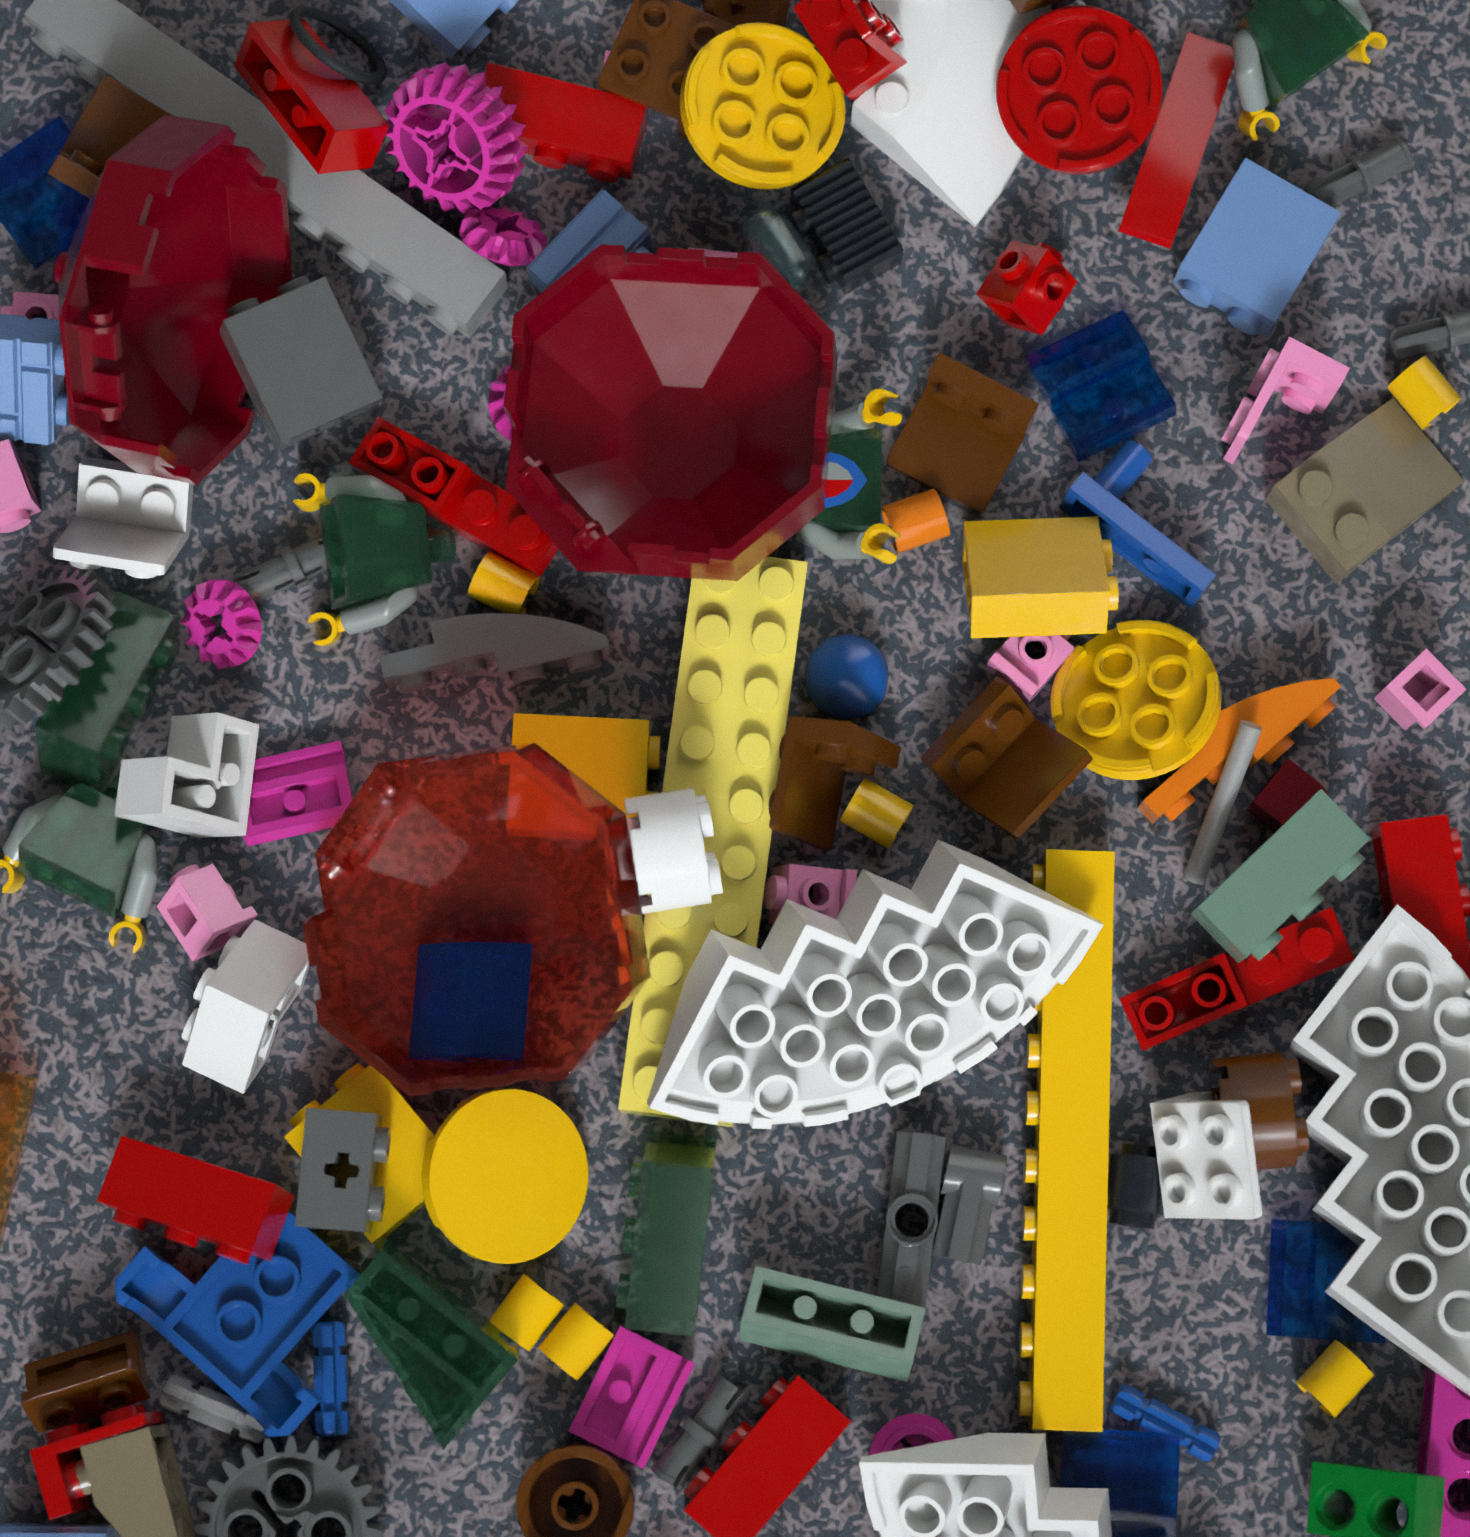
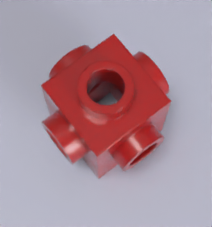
[976,240,1078,335]

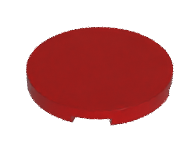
[996,5,1163,175]

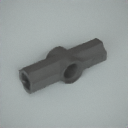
[876,1131,946,1308]

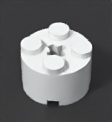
[624,788,723,914]

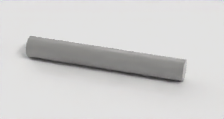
[1183,720,1262,885]

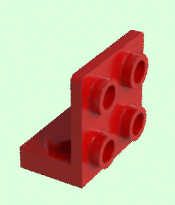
[793,0,907,101]
[29,1404,165,1520]

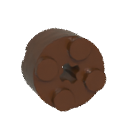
[1209,1051,1309,1170]
[516,1443,636,1537]

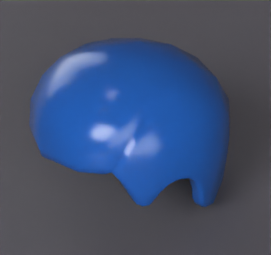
[805,633,889,721]

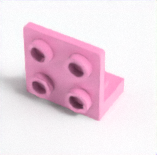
[1221,337,1350,464]

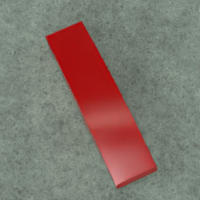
[1118,32,1234,249]

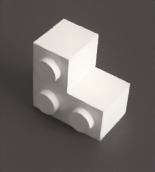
[114,712,259,838]
[182,919,315,1094]

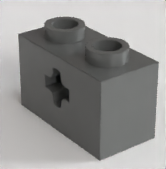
[295,1108,391,1233]

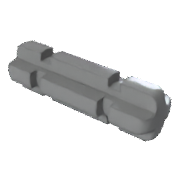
[159,1375,267,1445]

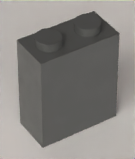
[219,276,383,452]

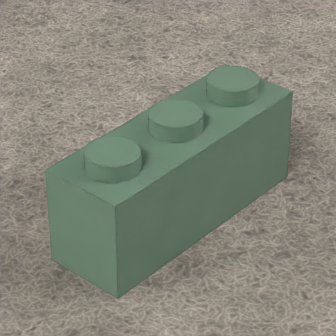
[1191,789,1370,964]
[739,1266,926,1382]

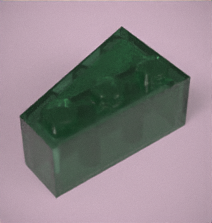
[35,589,180,799]
[616,1130,717,1336]
[344,1237,518,1450]

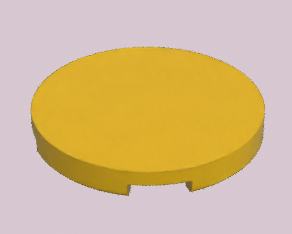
[680,22,845,190]
[1051,620,1222,780]
[422,1089,588,1264]

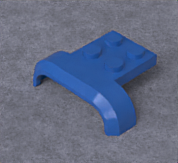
[115,1210,360,1437]

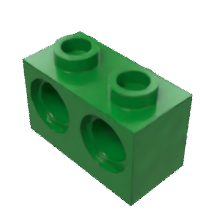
[1307,1461,1445,1537]

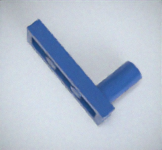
[1059,440,1216,609]

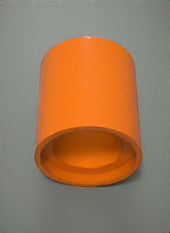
[881,488,950,554]

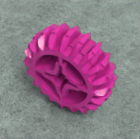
[384,62,529,214]

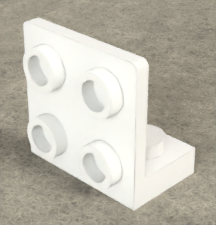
[53,457,194,578]
[1150,1092,1262,1220]

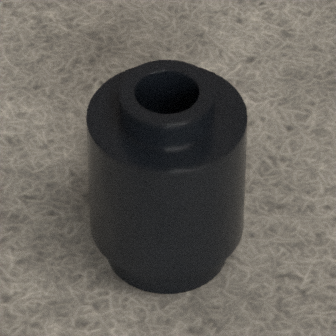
[1107,1143,1163,1229]

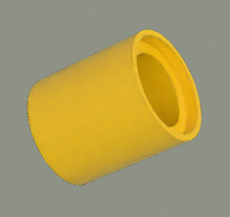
[1387,355,1462,430]
[468,551,540,614]
[840,777,914,849]
[489,1274,564,1352]
[538,1302,615,1381]
[1295,1340,1374,1419]

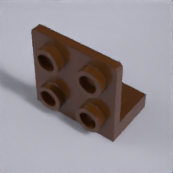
[598,0,737,141]
[48,76,173,199]
[886,352,1039,514]
[920,677,1092,839]
[769,716,901,850]

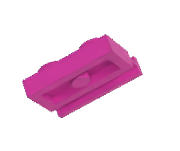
[243,740,358,847]
[568,1325,695,1469]

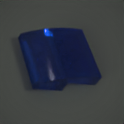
[0,116,90,269]
[1025,309,1176,462]
[409,942,533,1063]
[1266,1219,1388,1344]
[1059,1429,1180,1537]

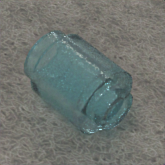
[739,207,816,290]

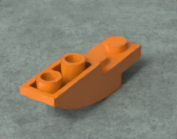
[1138,678,1342,824]

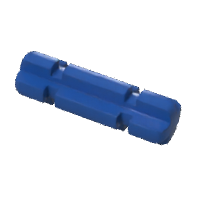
[312,1321,350,1436]
[1110,1384,1221,1461]

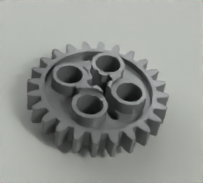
[0,567,116,730]
[193,1432,385,1537]

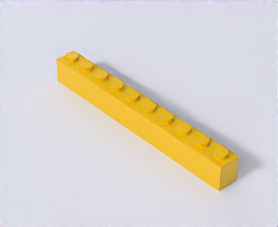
[1018,849,1115,1432]

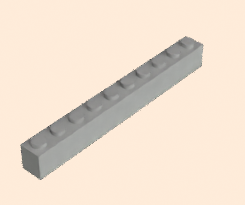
[24,0,508,339]

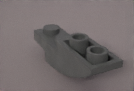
[379,613,611,692]

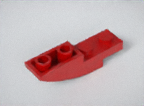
[348,416,558,577]
[1119,907,1355,1051]

